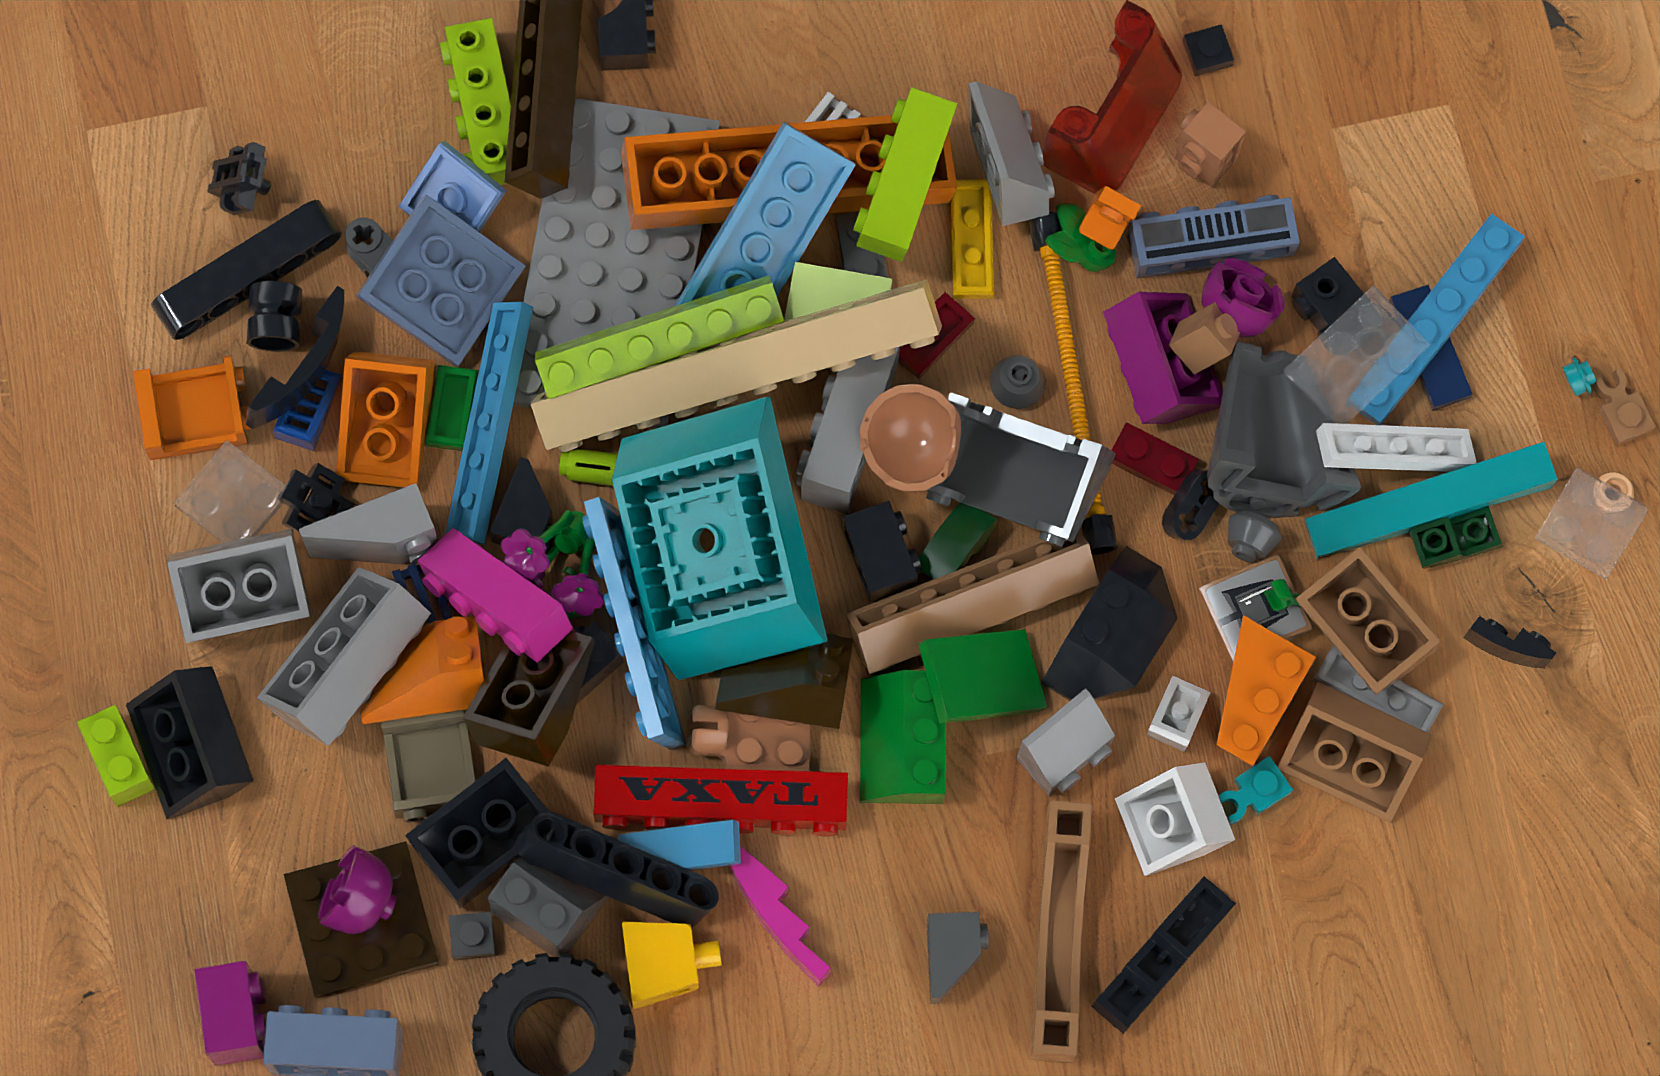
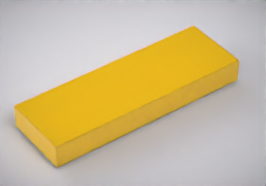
[950,179,994,299]

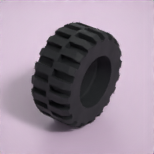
[471,952,636,1076]

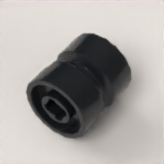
[246,281,302,352]

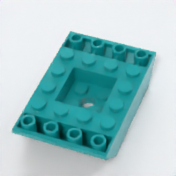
[612,397,828,680]

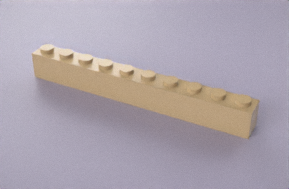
[530,279,942,452]

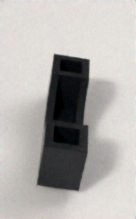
[598,0,656,71]

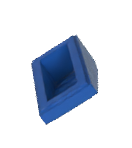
[273,370,342,451]

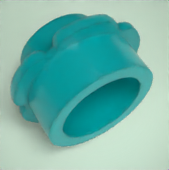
[1562,357,1597,396]

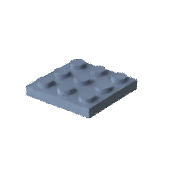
[356,195,525,367]

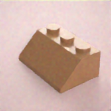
[1295,546,1441,695]
[1277,682,1432,823]

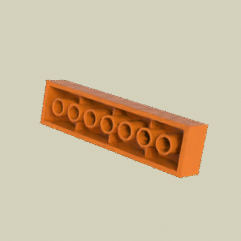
[621,115,957,230]

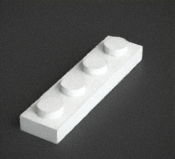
[1316,423,1477,472]

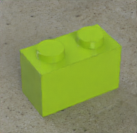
[77,704,155,807]

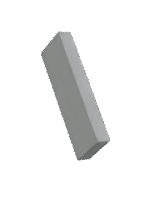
[1313,645,1443,733]

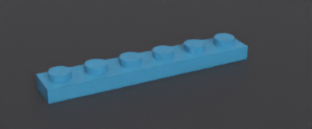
[1347,213,1525,425]
[445,302,533,544]

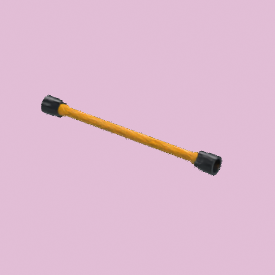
[1028,212,1118,555]

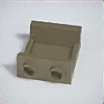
[381,710,476,823]

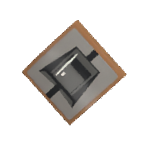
[1200,554,1314,662]

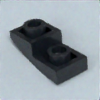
[1463,616,1556,669]

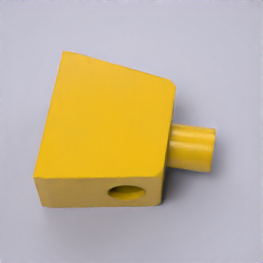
[622,922,722,1009]

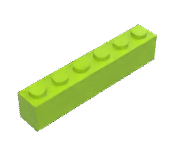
[535,275,784,399]

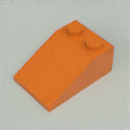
[336,351,435,488]
[360,616,485,724]

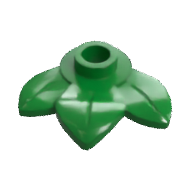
[1045,203,1116,272]

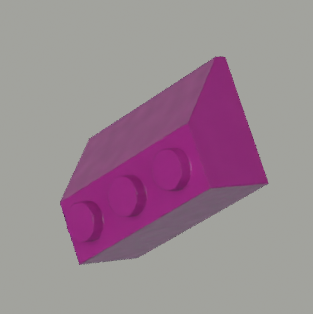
[1103,292,1223,424]

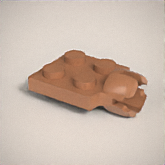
[687,705,810,771]

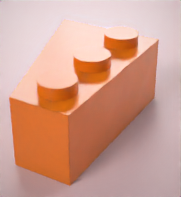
[1216,615,1316,767]

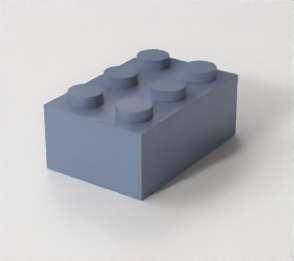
[263,1005,403,1076]

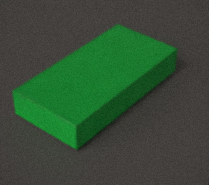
[425,365,479,451]

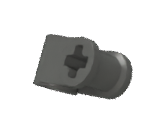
[345,217,392,278]

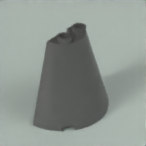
[1207,342,1361,518]

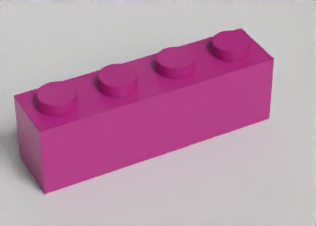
[417,528,573,663]

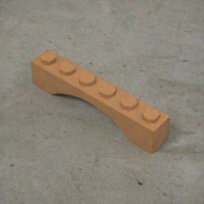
[1030,800,1092,1063]

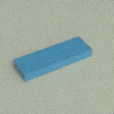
[618,820,741,870]

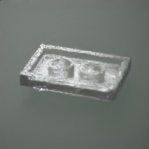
[1283,285,1430,424]

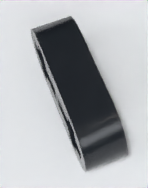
[1162,469,1219,540]

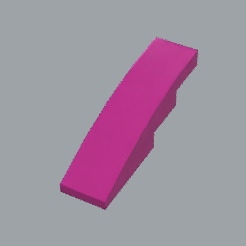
[728,846,831,987]

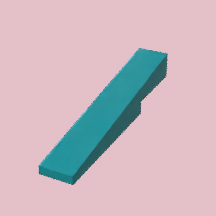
[1304,442,1558,559]

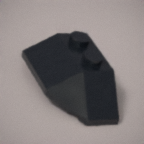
[1041,546,1178,701]

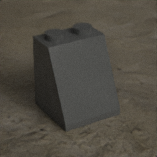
[488,857,609,957]

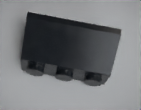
[126,666,254,819]
[405,758,549,909]

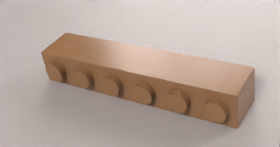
[845,531,1099,674]

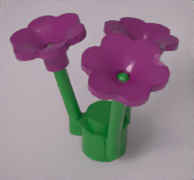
[501,510,604,616]

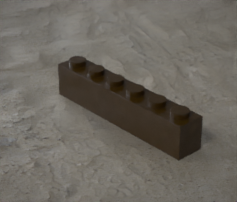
[504,0,583,199]

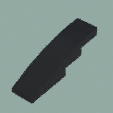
[1091,876,1236,1034]

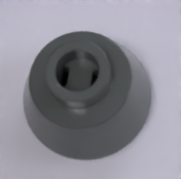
[990,355,1046,409]
[1227,510,1282,563]

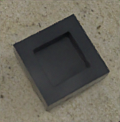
[1182,24,1234,76]

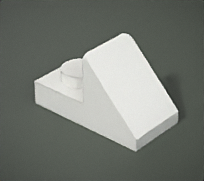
[1146,676,1210,752]

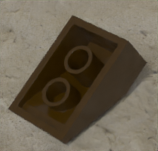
[463,631,595,767]
[715,634,854,729]

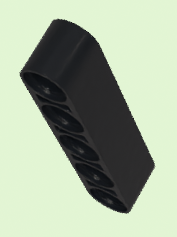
[151,200,342,340]
[516,811,719,927]

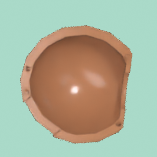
[859,384,961,492]

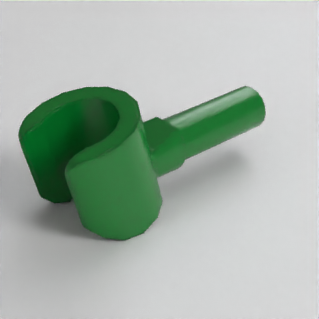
[1263,579,1299,612]

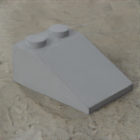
[299,483,438,564]

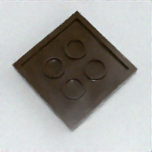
[283,841,439,998]

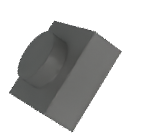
[449,912,495,960]

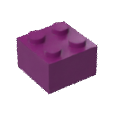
[194,961,267,1066]

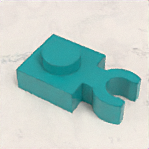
[1218,756,1293,825]

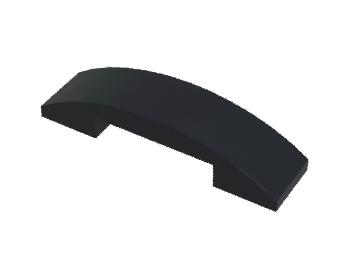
[246,286,344,429]

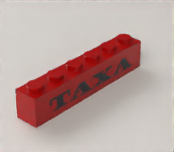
[593,765,848,836]

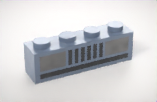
[1128,195,1300,279]

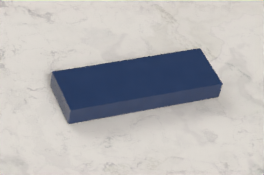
[1389,284,1473,411]

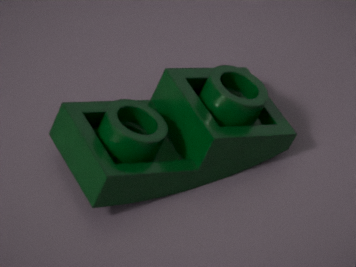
[919,503,999,580]
[1409,506,1503,569]

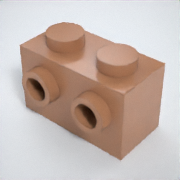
[1175,102,1246,188]

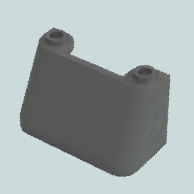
[926,392,1116,547]

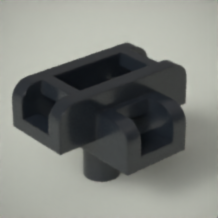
[207,142,271,215]
[277,463,355,533]

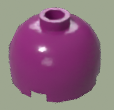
[1201,258,1285,338]
[318,845,397,934]

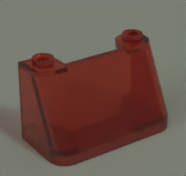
[1042,0,1182,194]

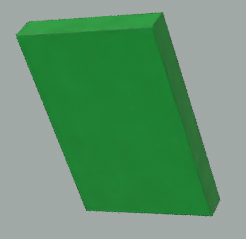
[918,629,1047,724]

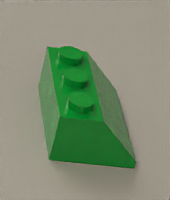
[860,670,946,804]

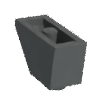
[927,912,988,1004]

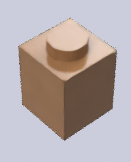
[1169,302,1240,374]

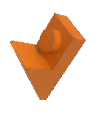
[1079,186,1142,249]

